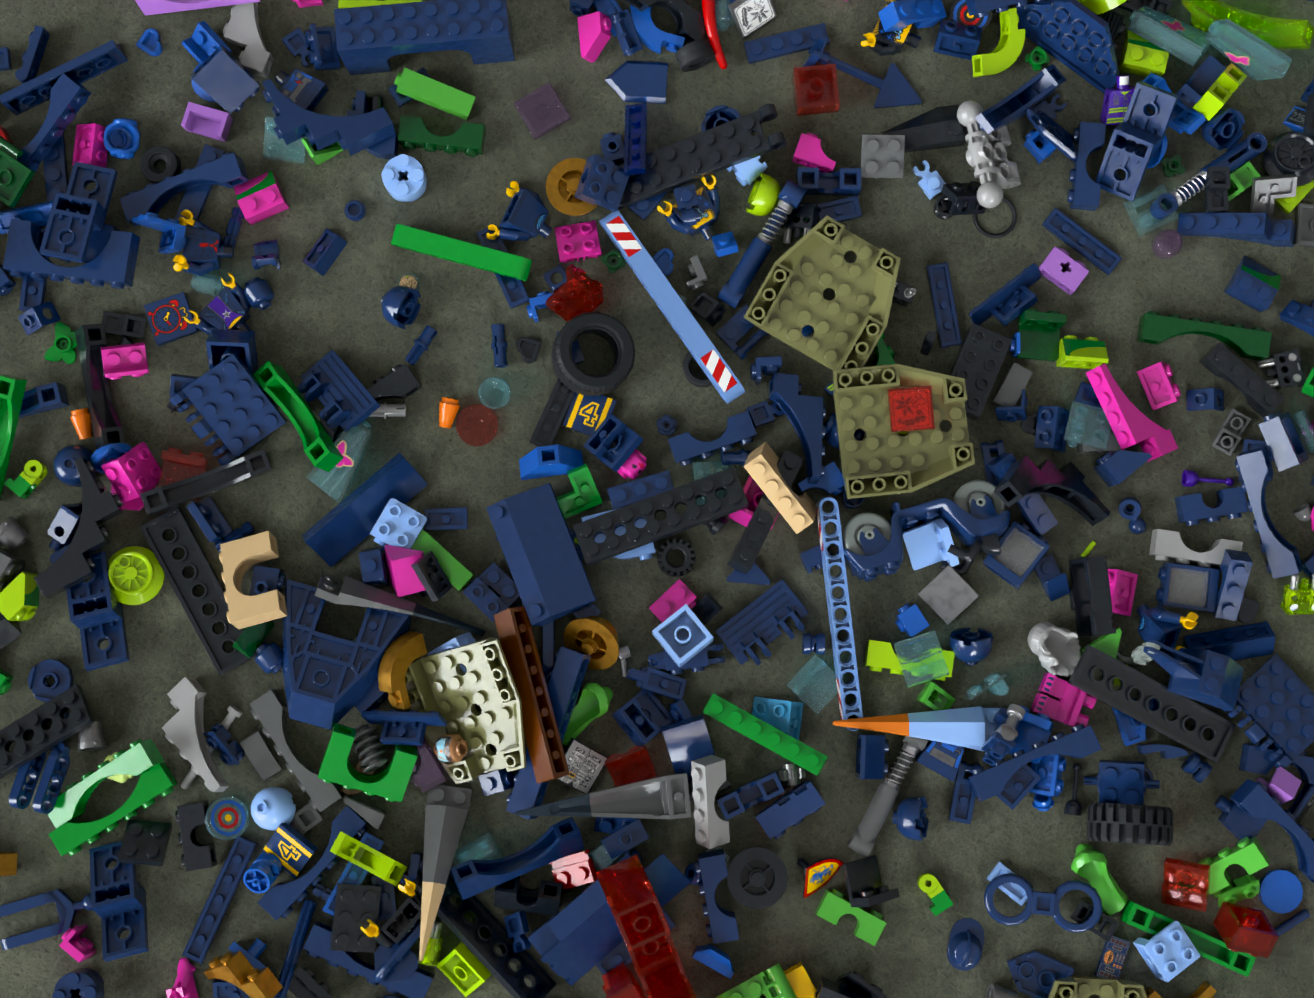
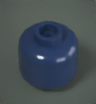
[243,277,275,310]
[255,642,283,674]

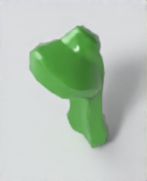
[562,683,613,745]
[1071,843,1128,916]

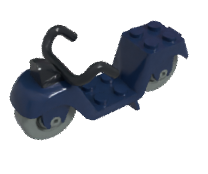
[842,480,1010,582]

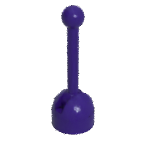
[1181,470,1234,487]

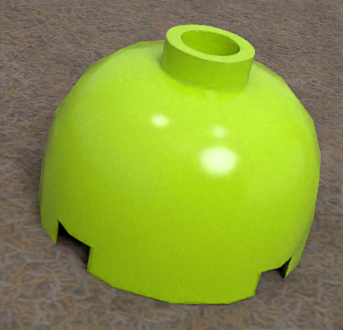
[746,172,781,216]

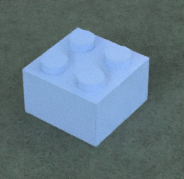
[652,604,714,668]

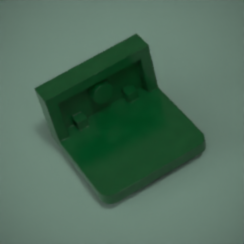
[1017,308,1067,362]

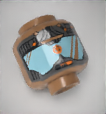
[434,734,467,762]

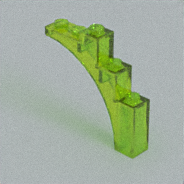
[1182,0,1314,49]

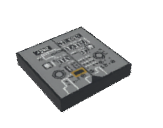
[558,737,608,794]

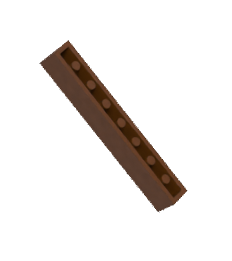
[494,606,570,784]

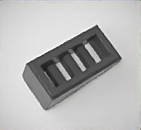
[344,795,388,830]

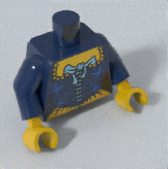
[657,174,720,241]

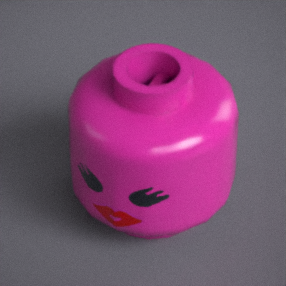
[617,449,647,479]

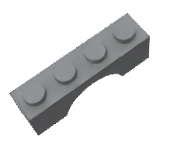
[1149,529,1243,570]
[691,755,730,849]

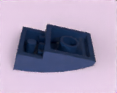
[661,714,715,782]

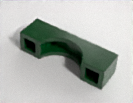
[398,116,486,157]

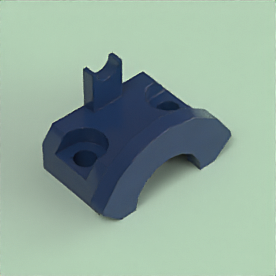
[252,240,281,270]

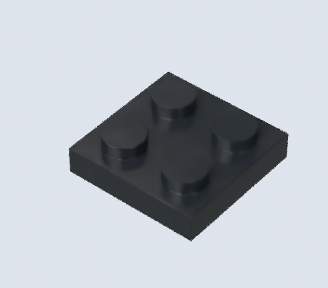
[118,820,172,866]

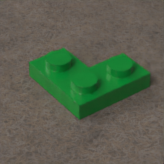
[557,464,603,519]

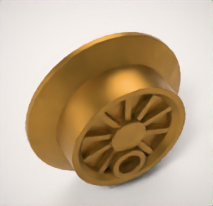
[546,158,598,216]
[564,616,619,670]

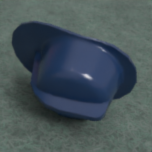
[947,918,984,970]

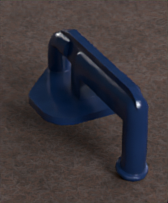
[374,921,421,983]

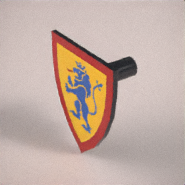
[797,857,844,899]

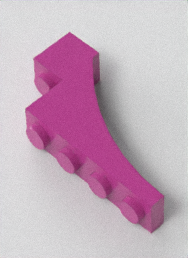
[1086,363,1178,462]

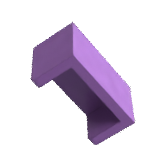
[181,102,233,142]
[1255,767,1302,804]

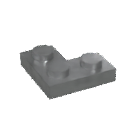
[1250,174,1298,219]

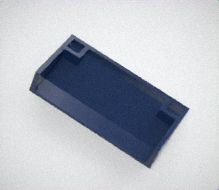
[486,483,597,626]

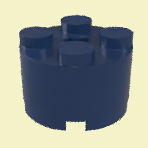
[52,968,105,998]

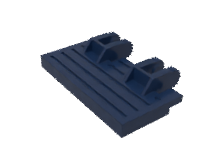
[297,349,380,432]
[715,579,808,666]

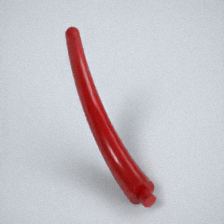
[702,0,728,69]

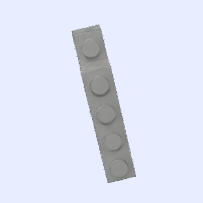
[223,2,274,78]
[162,676,229,792]

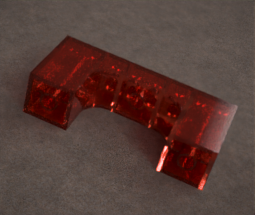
[596,854,697,998]

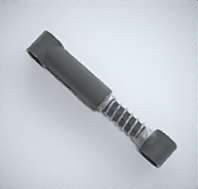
[847,736,929,857]

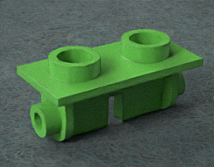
[1213,874,1260,908]

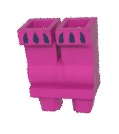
[1030,673,1097,727]

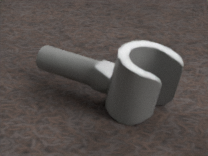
[619,646,632,677]

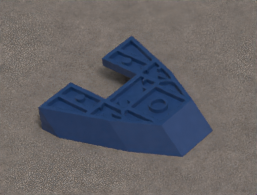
[283,579,412,730]

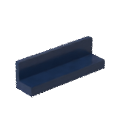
[1183,621,1275,661]

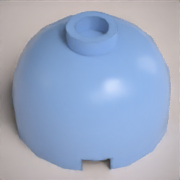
[251,787,296,831]

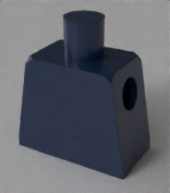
[1214,795,1268,840]

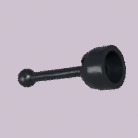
[1064,763,1082,816]

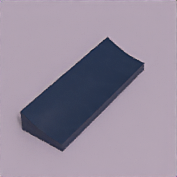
[0,40,128,116]
[302,452,428,567]

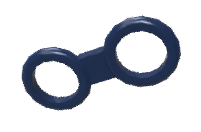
[984,873,1103,933]

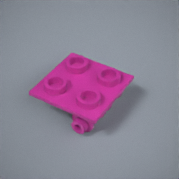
[554,220,601,264]

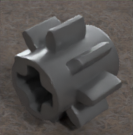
[778,762,806,786]

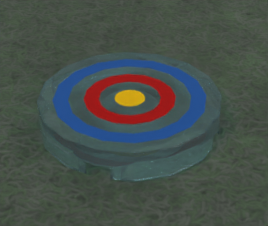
[205,796,249,840]

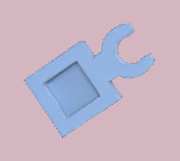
[913,160,946,200]

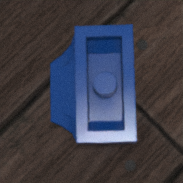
[692,944,734,979]

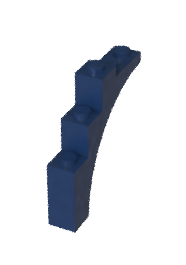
[262,79,396,156]

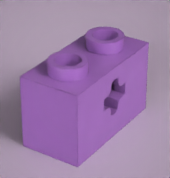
[1039,247,1089,295]

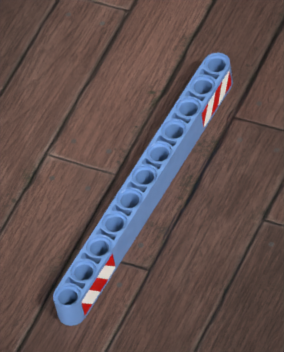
[599,210,745,404]
[816,497,863,731]

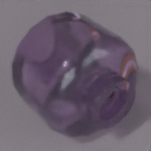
[1152,229,1183,259]

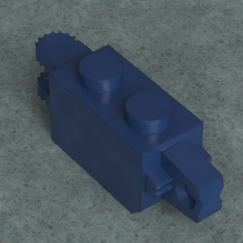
[648,644,725,675]

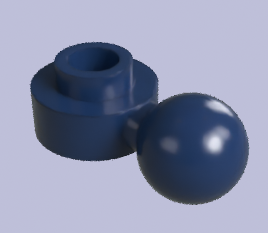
[1119,497,1146,534]

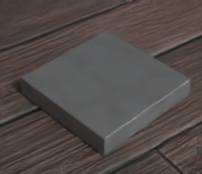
[918,564,979,625]

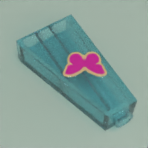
[1128,6,1215,66]
[1205,19,1293,81]
[307,420,374,503]

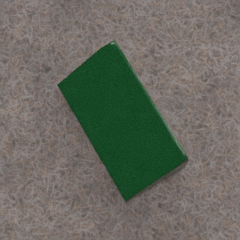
[232,621,275,659]

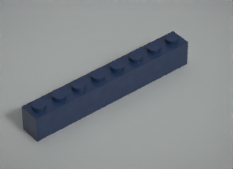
[506,646,591,820]

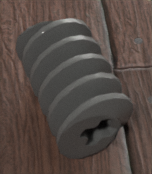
[353,724,388,773]

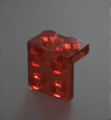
[546,264,604,322]
[158,447,208,501]
[605,746,657,787]

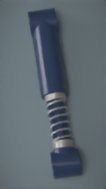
[1150,132,1267,220]
[717,180,807,309]

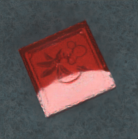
[887,386,935,433]

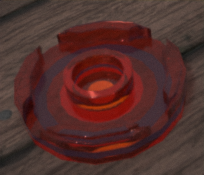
[456,405,498,447]

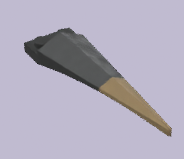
[419,784,473,961]

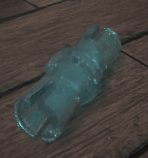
[1292,410,1314,454]

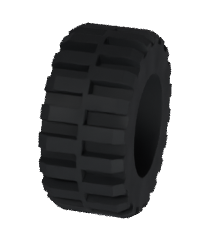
[1087,803,1174,846]

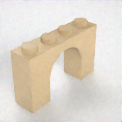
[744,442,816,534]
[219,531,288,629]

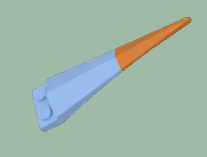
[833,706,1001,751]

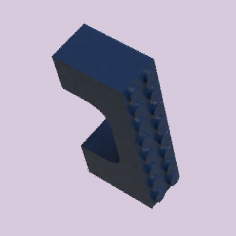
[334,0,515,75]

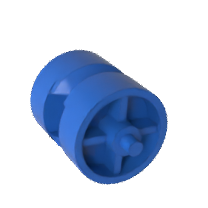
[243,853,282,893]

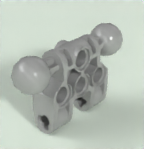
[957,100,1021,209]

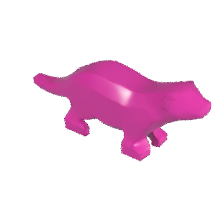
[166,957,199,998]

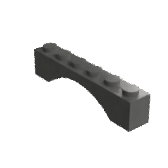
[250,689,345,812]

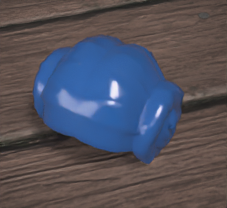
[104,118,141,159]

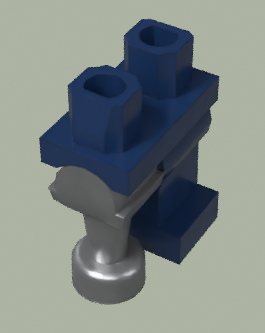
[981,704,1026,766]

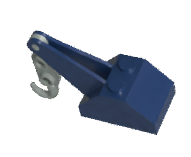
[1116,639,1244,711]

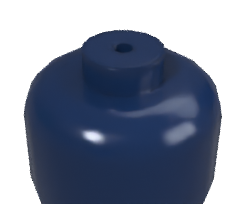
[684,863,703,885]

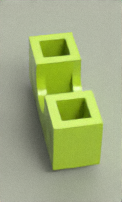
[1193,63,1247,121]

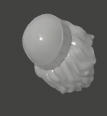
[1027,622,1082,676]

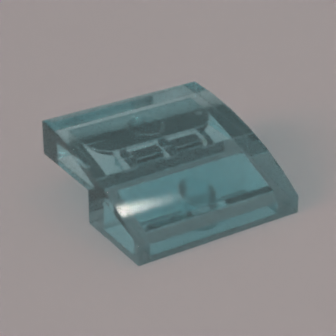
[894,631,949,688]

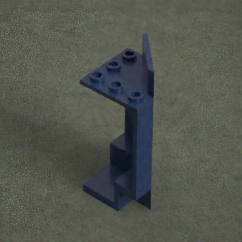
[527,849,691,986]

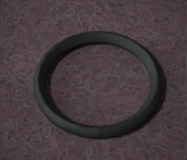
[973,197,1017,238]

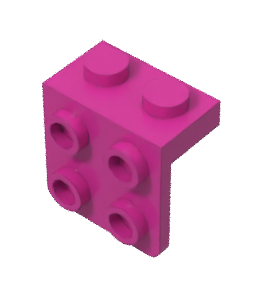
[101,442,164,502]

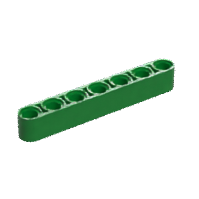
[391,224,532,281]

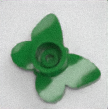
[44,322,77,365]

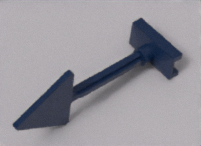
[802,35,922,108]

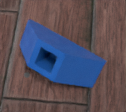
[519,444,583,480]

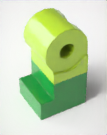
[4,460,48,499]
[917,873,953,916]

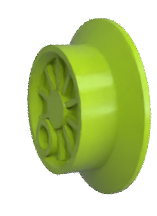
[108,546,165,605]

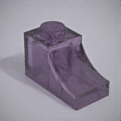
[410,738,446,792]

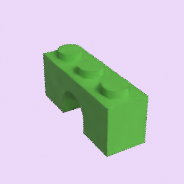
[1196,836,1270,895]
[815,888,886,946]

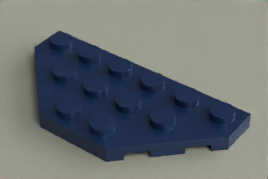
[1017,0,1120,94]

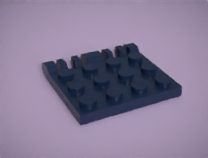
[169,352,287,466]
[1222,654,1314,769]

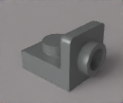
[686,255,707,291]

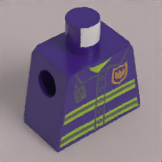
[1100,75,1136,125]

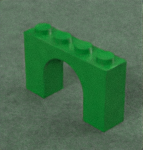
[318,723,418,802]

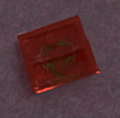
[1162,857,1210,912]

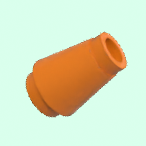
[439,397,460,429]
[70,408,92,440]

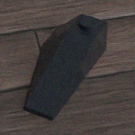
[882,105,966,153]

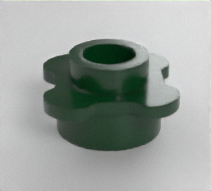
[1161,154,1185,178]
[601,249,626,274]

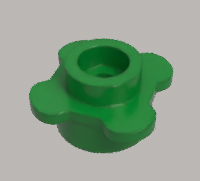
[1025,46,1050,71]

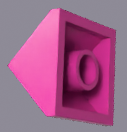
[384,545,425,597]

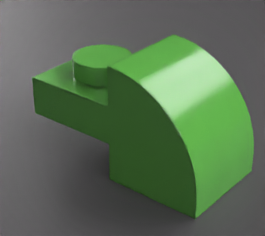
[1228,161,1261,202]

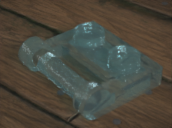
[1124,184,1179,237]

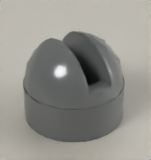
[1293,503,1312,521]

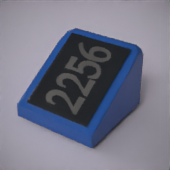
[1283,106,1306,133]

